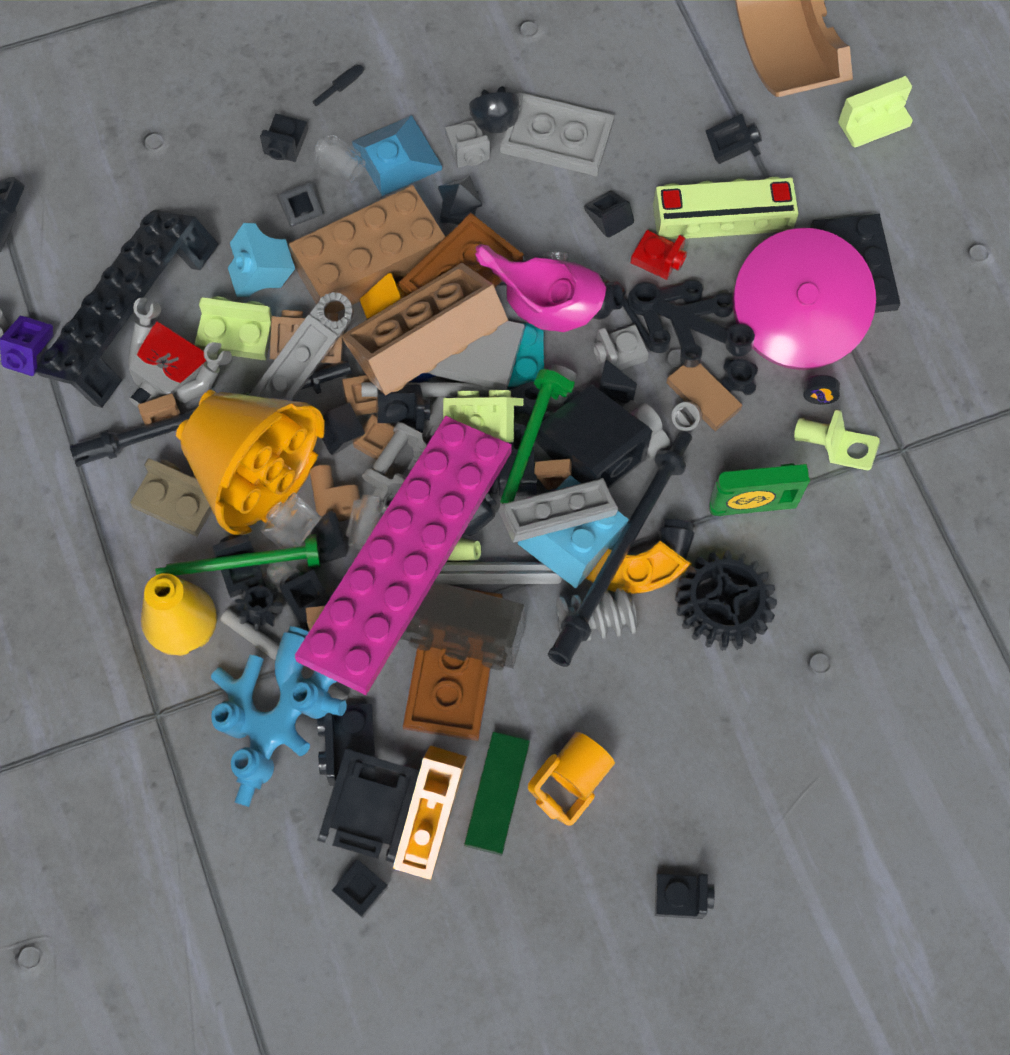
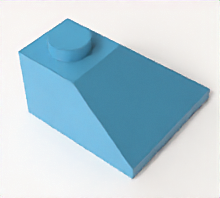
[352,115,442,196]

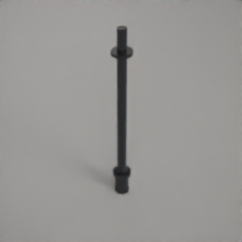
[69,360,352,467]
[548,431,692,667]

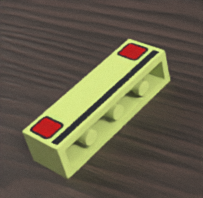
[653,177,799,240]

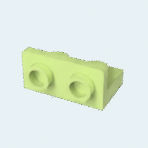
[838,76,913,147]
[194,296,272,360]
[443,390,523,442]

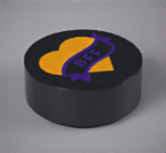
[803,375,840,405]

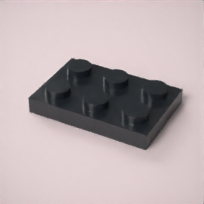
[810,213,901,313]

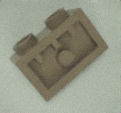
[130,458,212,537]

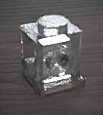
[261,492,322,549]

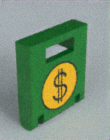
[709,463,810,516]

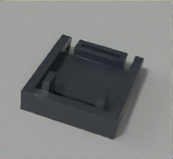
[317,749,420,863]

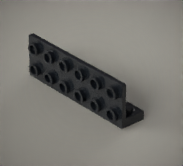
[35,210,219,408]

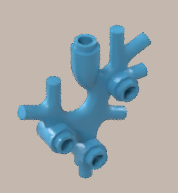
[211,626,347,807]

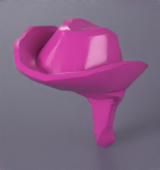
[475,244,606,332]

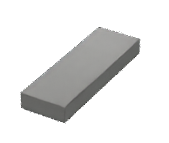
[498,478,618,543]

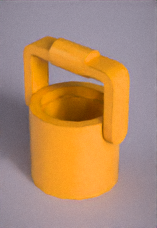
[528,732,615,826]

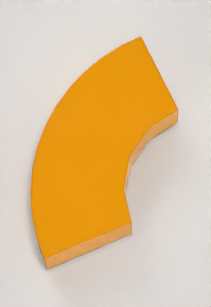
[586,541,691,594]

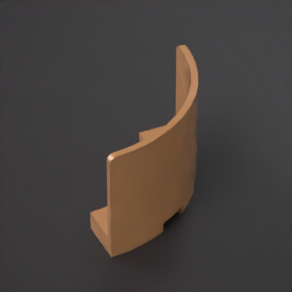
[735,0,853,97]

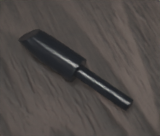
[312,65,364,106]

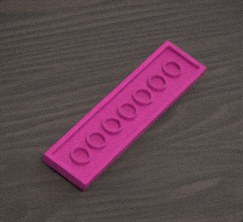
[295,416,512,695]

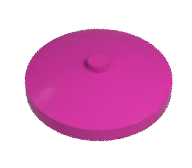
[733,228,876,370]

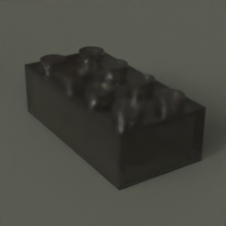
[400,581,525,670]

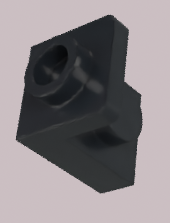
[260,113,308,162]
[705,113,762,164]
[376,384,430,433]
[655,873,715,919]

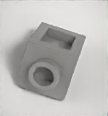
[445,120,490,168]
[593,325,649,370]

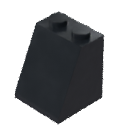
[535,384,653,489]

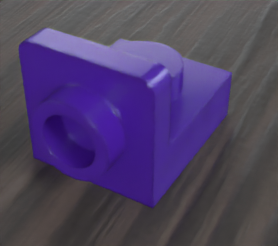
[0,315,54,376]

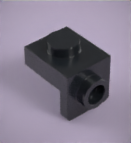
[212,534,266,598]

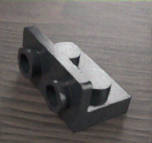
[317,704,376,786]

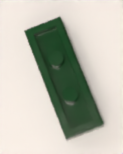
[464,732,530,856]

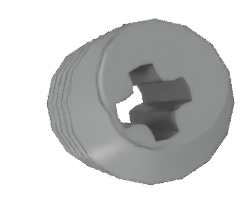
[556,588,637,641]

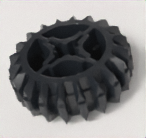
[674,550,777,651]

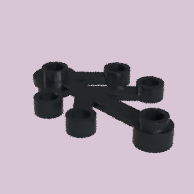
[628,280,755,368]

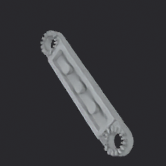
[249,292,354,401]

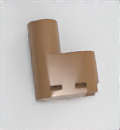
[310,465,362,522]

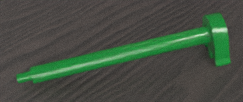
[500,369,575,504]
[155,534,321,576]

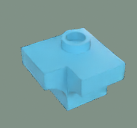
[228,223,295,297]

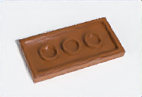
[403,584,503,741]

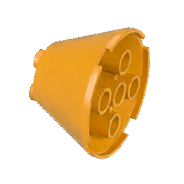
[176,390,324,535]

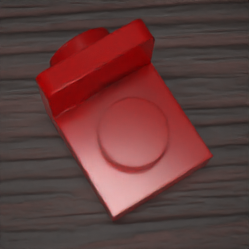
[630,230,688,280]

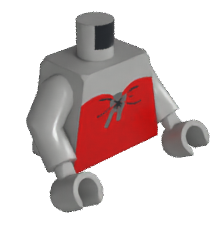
[128,298,232,409]

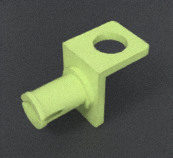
[794,410,880,470]

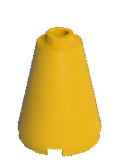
[141,573,217,656]

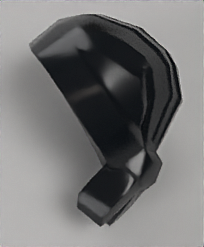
[469,86,520,134]

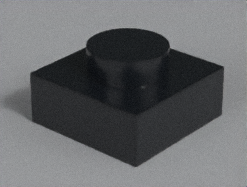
[331,860,389,919]

